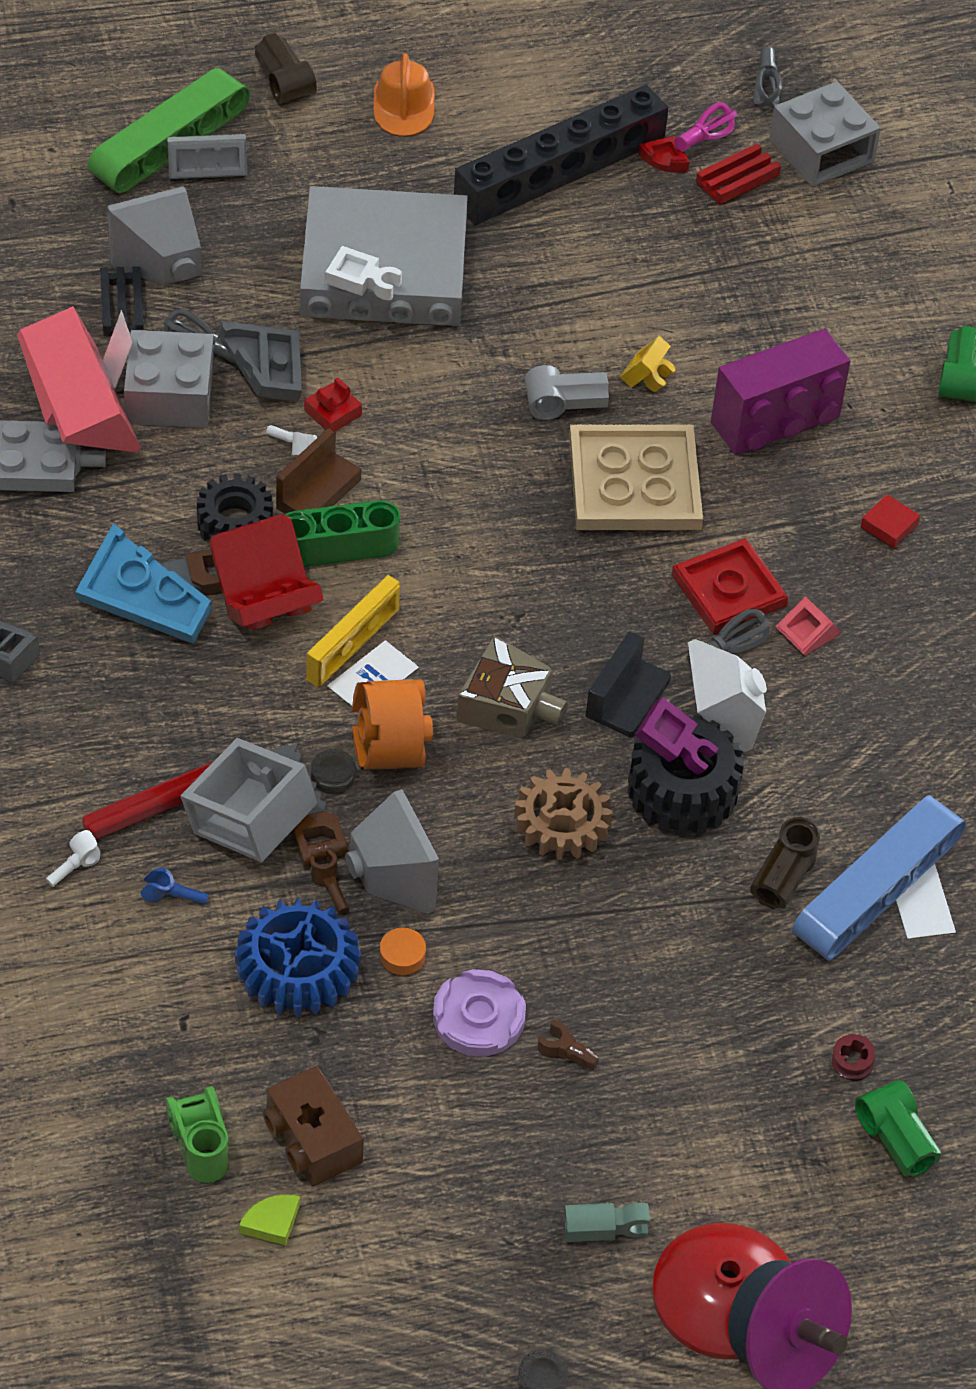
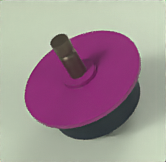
[728,1258,852,1389]

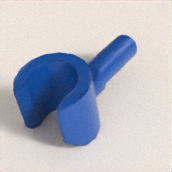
[140,867,208,905]

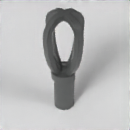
[753,47,783,108]
[164,309,237,365]
[687,609,770,666]

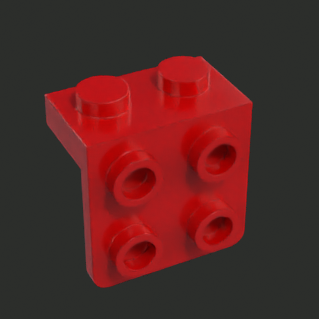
[209,514,324,629]

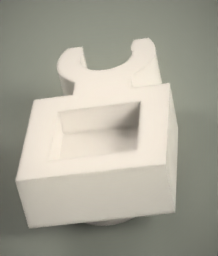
[325,246,402,300]

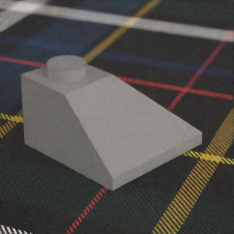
[107,186,202,285]
[345,789,439,914]

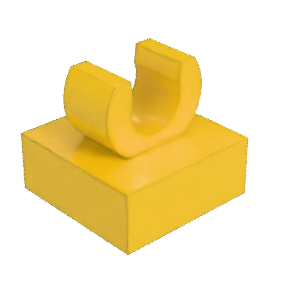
[620,336,676,392]

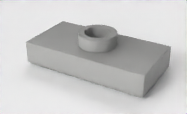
[167,134,248,179]

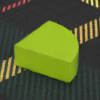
[239,1194,300,1246]

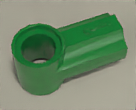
[938,326,976,403]
[855,1080,941,1178]

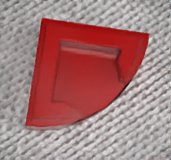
[639,136,690,173]

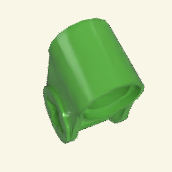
[165,1086,229,1183]

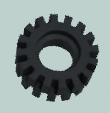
[197,473,273,546]

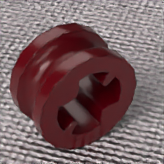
[832,1034,875,1081]

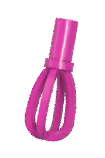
[675,102,738,151]

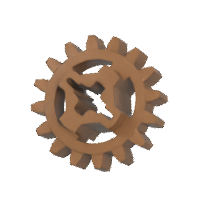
[514,768,613,860]

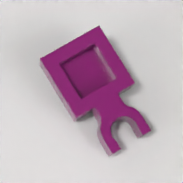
[634,697,719,776]

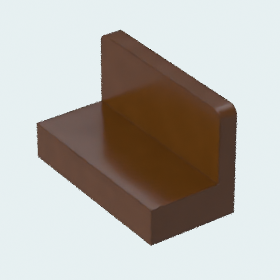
[276,428,362,514]

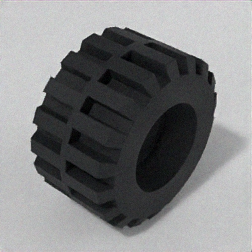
[628,715,744,836]

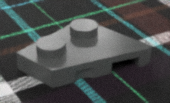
[219,321,302,402]

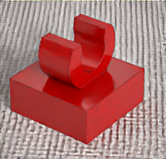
[304,377,362,432]

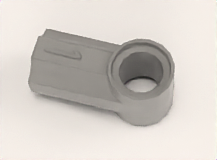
[524,365,609,420]

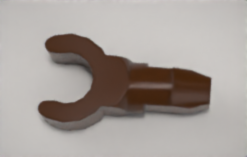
[537,1020,599,1069]

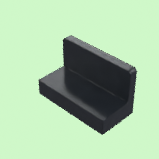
[585,631,671,737]

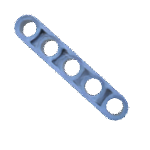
[792,795,966,961]

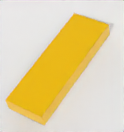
[306,575,400,688]

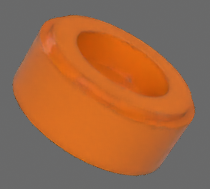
[379,928,426,975]

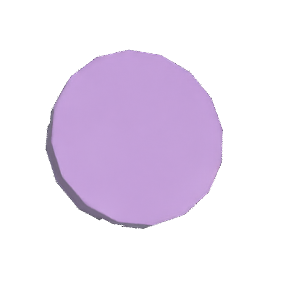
[433,969,526,1057]

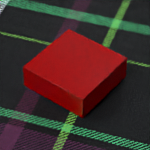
[861,494,921,548]

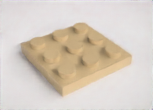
[569,425,703,530]

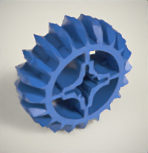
[235,897,361,1018]

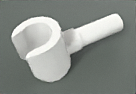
[266,425,317,456]
[46,830,100,887]

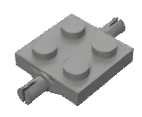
[0,420,107,492]

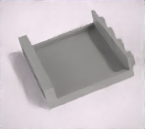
[300,186,467,326]

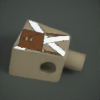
[457,636,568,738]

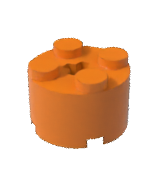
[352,679,433,770]

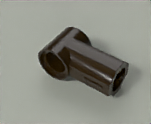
[255,33,317,104]
[750,817,820,910]

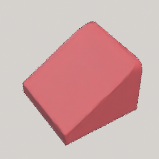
[775,596,841,655]

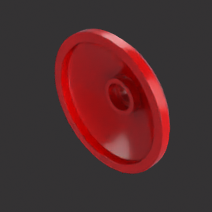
[652,1223,791,1359]

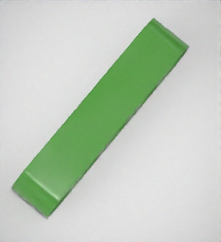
[87,68,251,193]

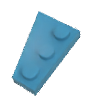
[75,523,212,644]

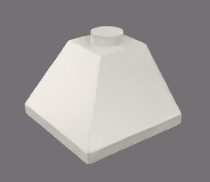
[688,639,767,753]

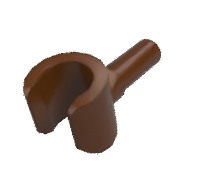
[310,850,349,914]

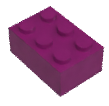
[711,328,851,456]

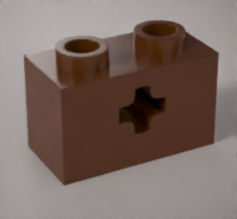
[263,1065,364,1187]

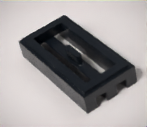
[100,266,144,336]

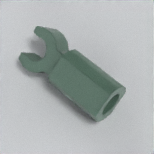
[564,1203,650,1242]

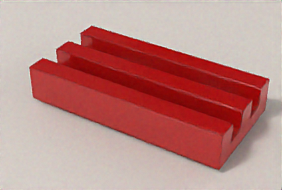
[696,143,781,205]

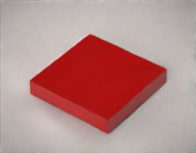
[672,538,789,635]

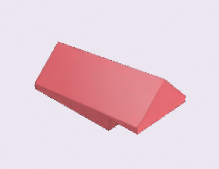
[17,306,141,453]

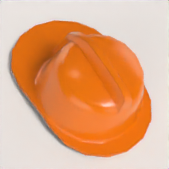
[373,53,435,137]

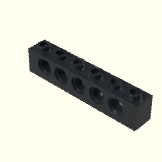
[454,84,669,226]

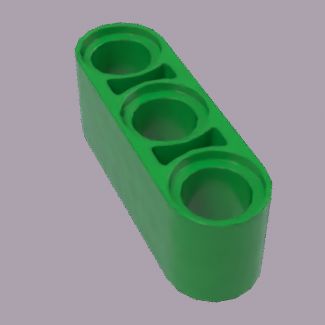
[285,500,400,567]

